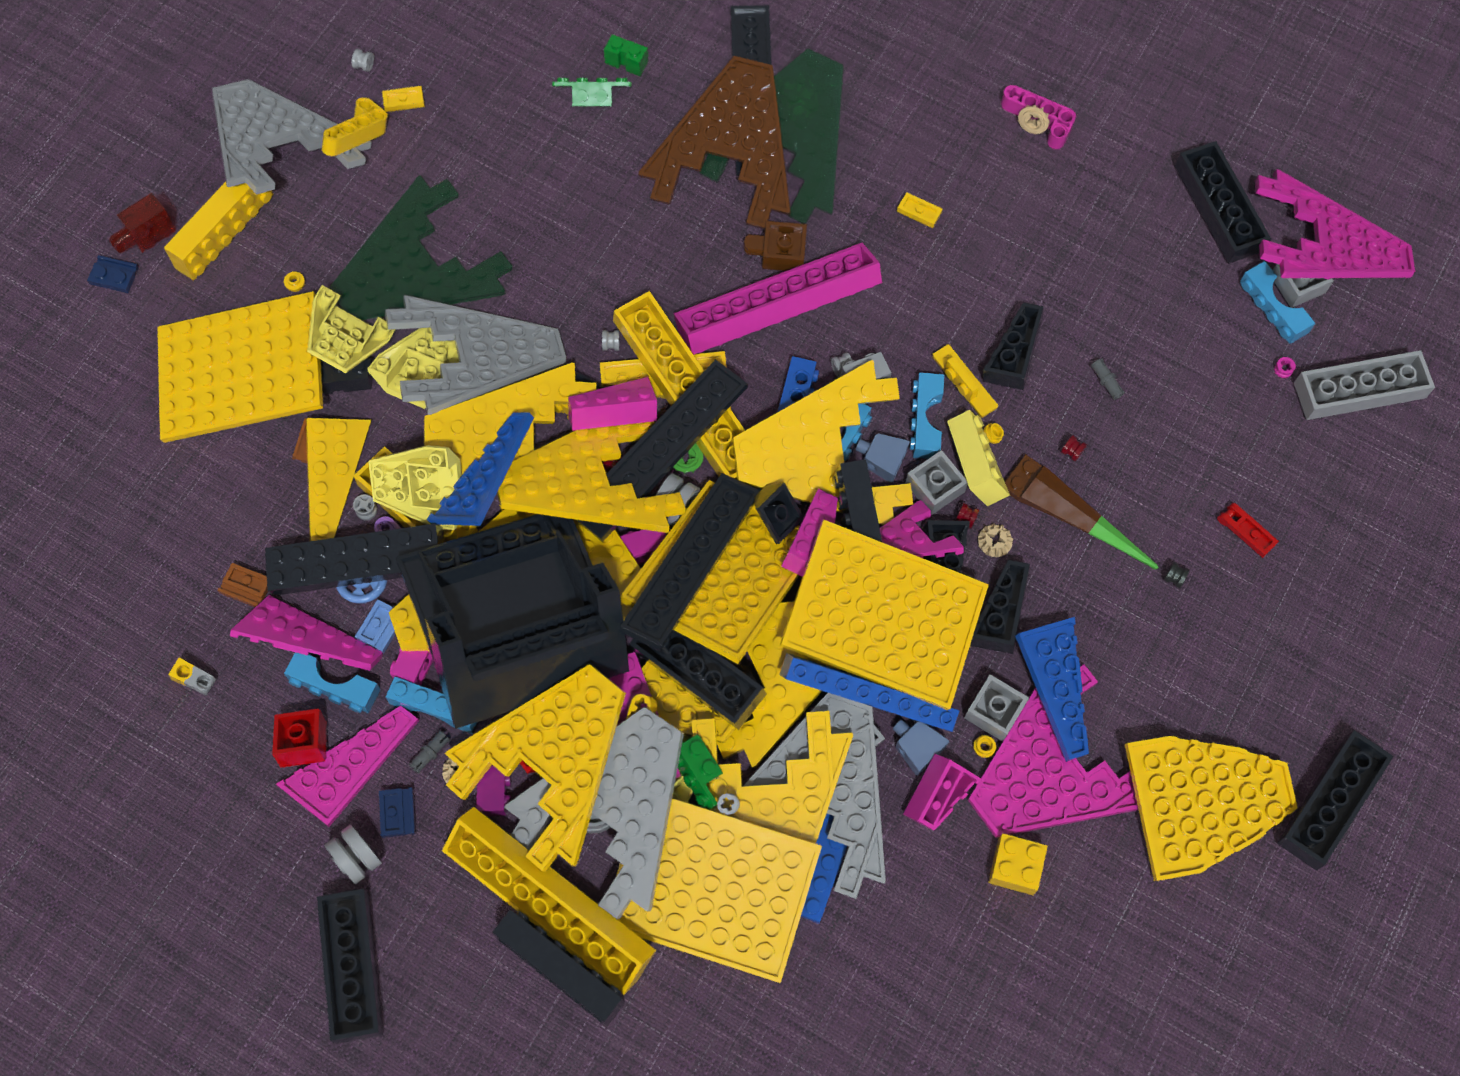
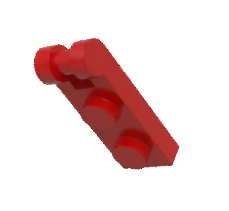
[1217,503,1279,558]

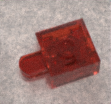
[109,192,176,253]

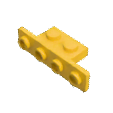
[932,345,998,418]

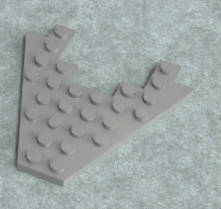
[212,79,371,195]
[385,296,566,415]
[743,693,886,899]
[504,707,684,919]

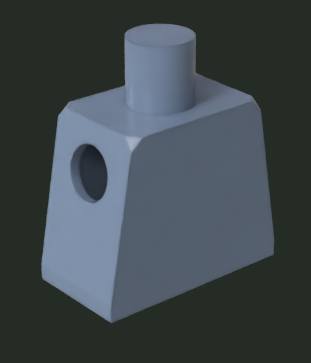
[855,433,910,483]
[893,720,949,776]

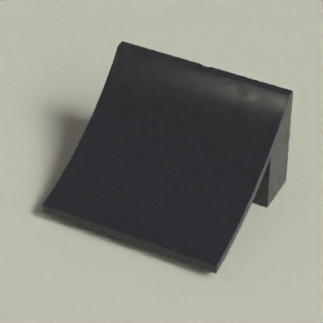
[396,514,629,729]

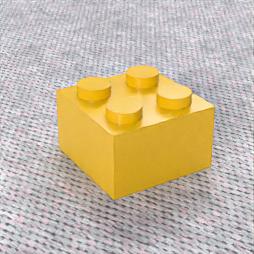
[988,833,1047,895]

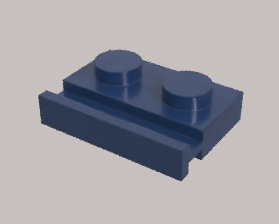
[87,255,139,293]
[379,787,416,838]

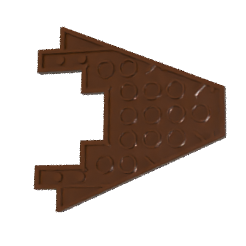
[638,56,791,230]

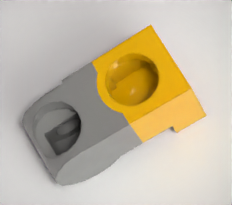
[168,658,216,695]

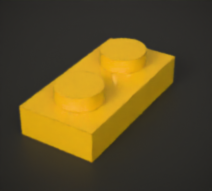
[382,86,425,112]
[897,192,943,228]

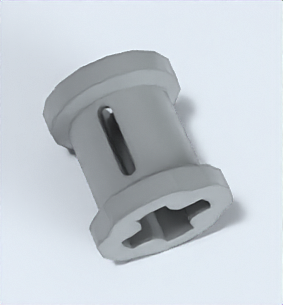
[717,793,740,815]

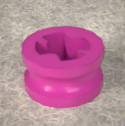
[1274,357,1296,378]

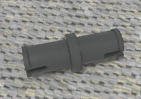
[1091,358,1125,400]
[408,731,450,774]

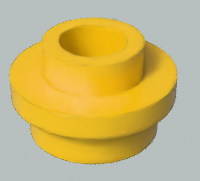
[284,272,305,292]
[984,423,1004,444]
[973,735,996,758]

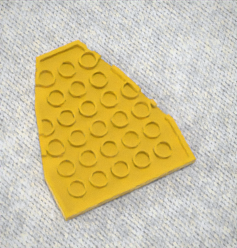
[1125,736,1298,881]

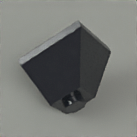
[754,483,804,544]

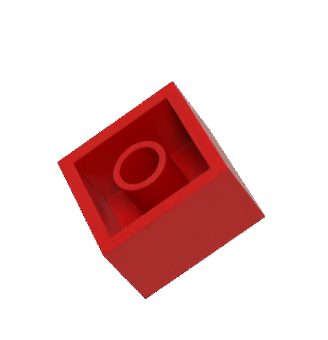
[272,709,327,768]

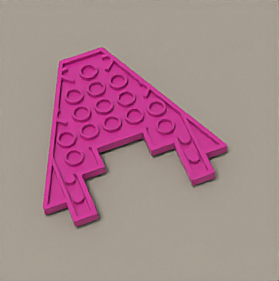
[1255,169,1415,280]
[968,664,1139,838]

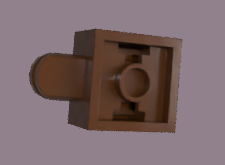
[744,221,807,271]

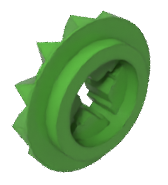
[674,443,703,474]

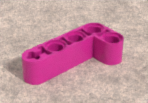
[1001,85,1076,149]

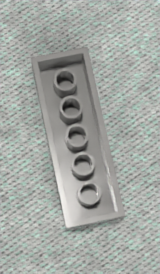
[1294,350,1435,420]

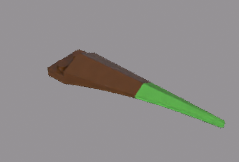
[1005,454,1159,569]

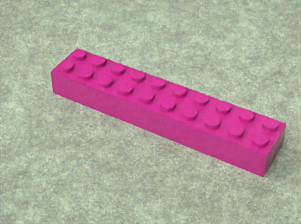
[674,243,882,355]

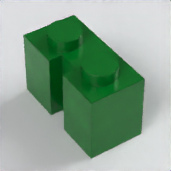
[604,34,648,76]

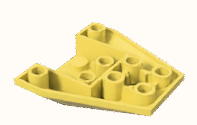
[307,285,396,373]
[368,328,459,409]
[368,445,462,530]

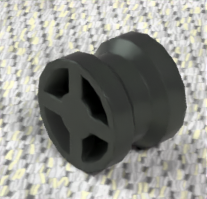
[1164,562,1190,589]

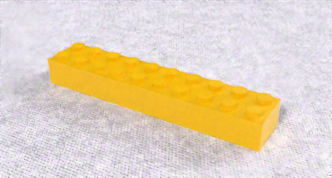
[613,291,745,480]
[442,807,656,996]

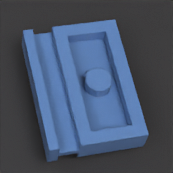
[355,599,396,653]

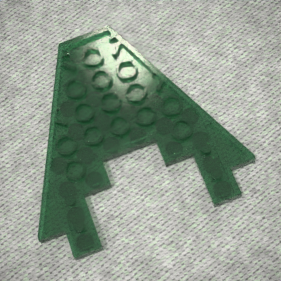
[699,49,844,224]
[329,175,513,320]

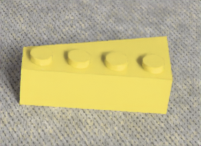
[947,410,1010,506]

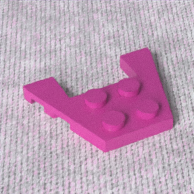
[880,500,964,558]

